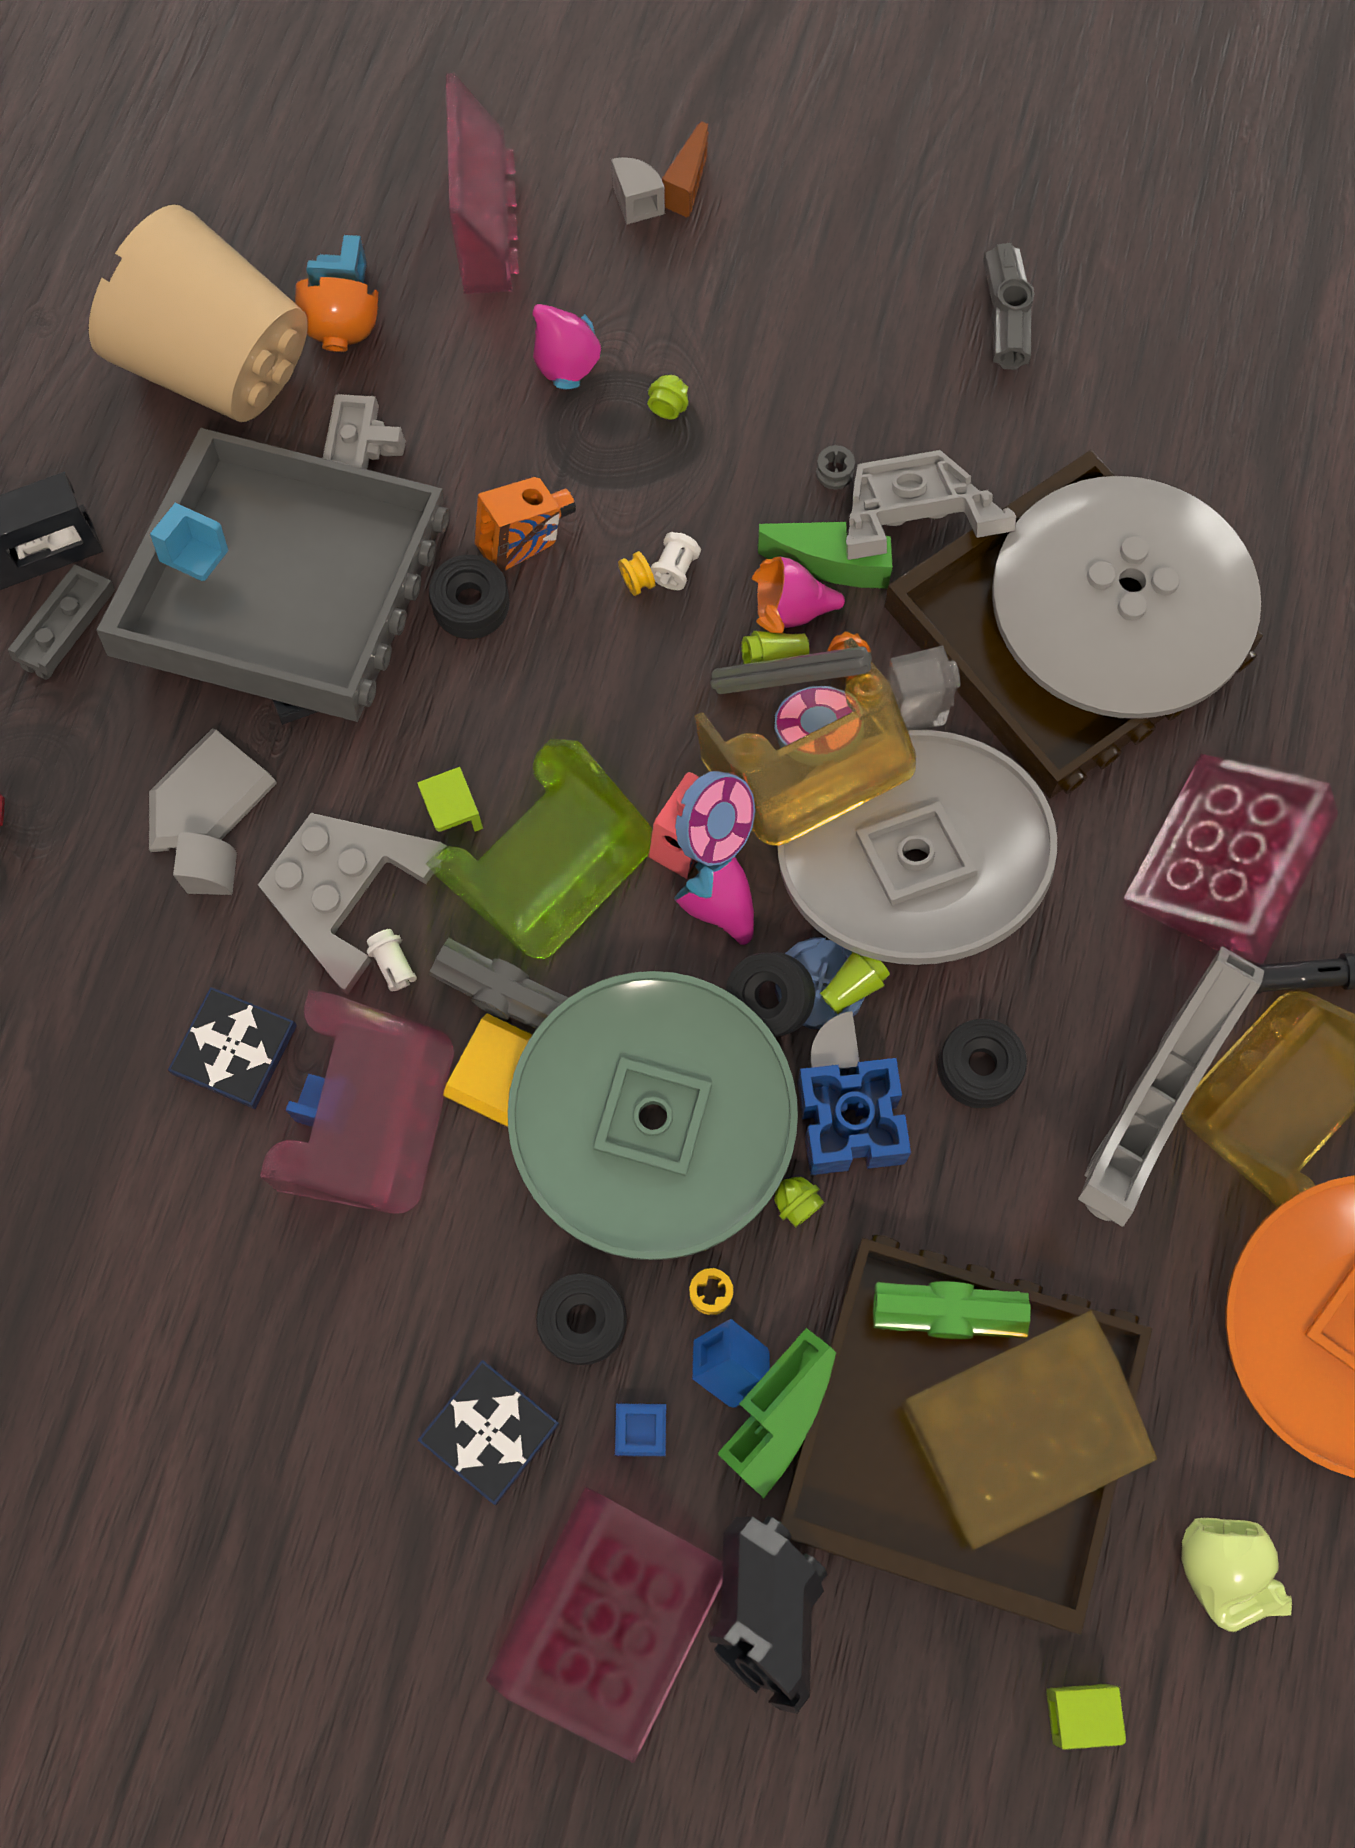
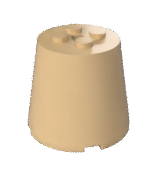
[89,205,308,422]

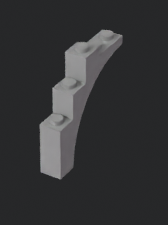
[1078,946,1264,1227]

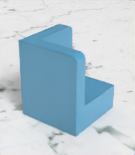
[306,235,367,286]
[150,503,229,581]

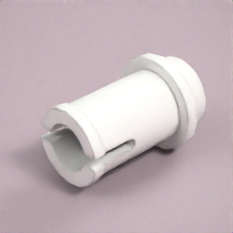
[367,929,417,991]

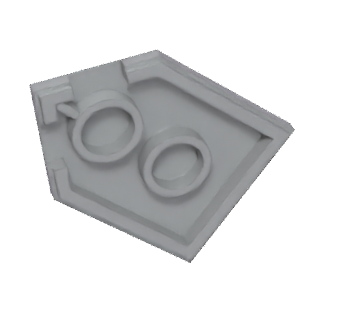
[149,729,277,852]

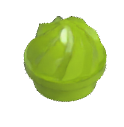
[647,375,689,419]
[774,1177,825,1228]

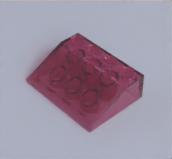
[446,73,520,294]
[1124,754,1338,964]
[486,1487,723,1763]

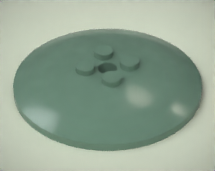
[508,971,798,1260]

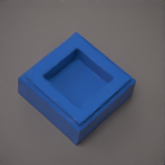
[615,1404,666,1457]

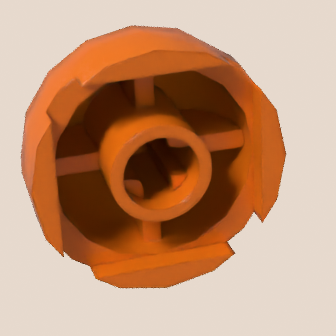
[295,277,379,352]

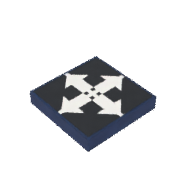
[168,987,297,1109]
[418,1360,560,1506]

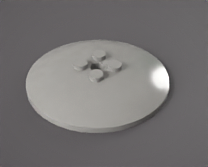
[992,476,1261,718]
[777,730,1057,965]

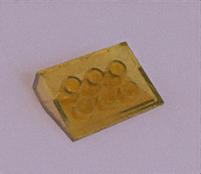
[902,1311,1157,1550]

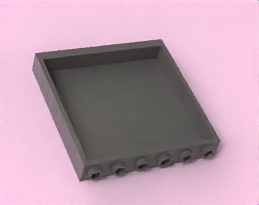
[96,428,450,722]

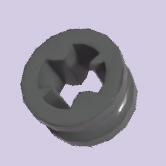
[816,445,855,490]

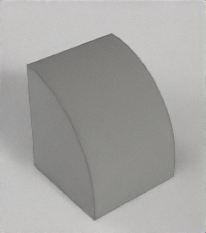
[611,158,665,224]
[173,832,237,895]
[808,1011,860,1076]

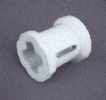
[651,532,701,590]

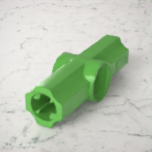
[873,1282,1030,1339]

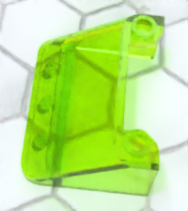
[426,739,653,959]

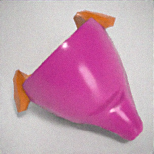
[751,556,845,633]

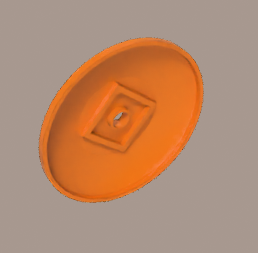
[1225,1176,1355,1478]

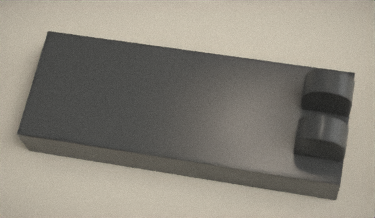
[7,564,115,680]

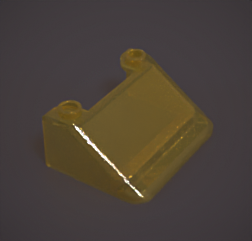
[1181,991,1355,1206]

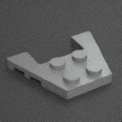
[846,450,1016,560]
[258,813,449,995]

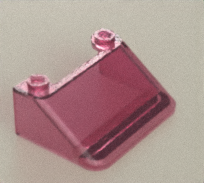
[260,990,454,1214]

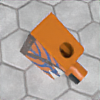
[475,477,576,572]

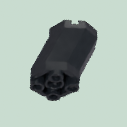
[708,1516,828,1714]

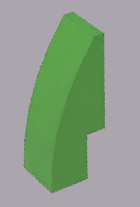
[758,522,892,588]
[717,1328,836,1498]

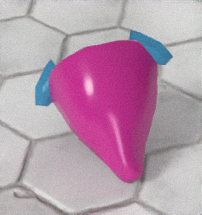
[532,304,601,390]
[674,857,754,945]

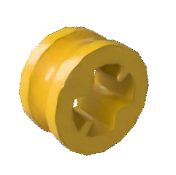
[618,551,655,596]
[689,1268,733,1315]

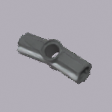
[983,243,1035,370]
[429,938,568,1030]

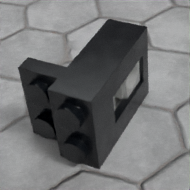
[0,472,104,590]

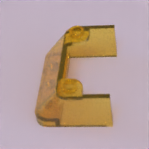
[695,638,916,845]

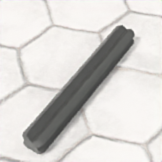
[710,646,872,694]

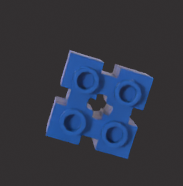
[797,1058,911,1175]

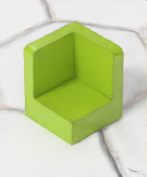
[417,767,483,832]
[1046,1684,1126,1749]

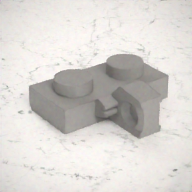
[323,394,406,469]

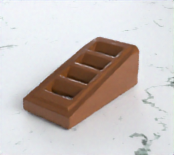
[662,121,709,217]

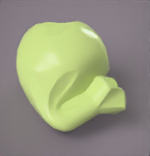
[1182,1518,1292,1632]

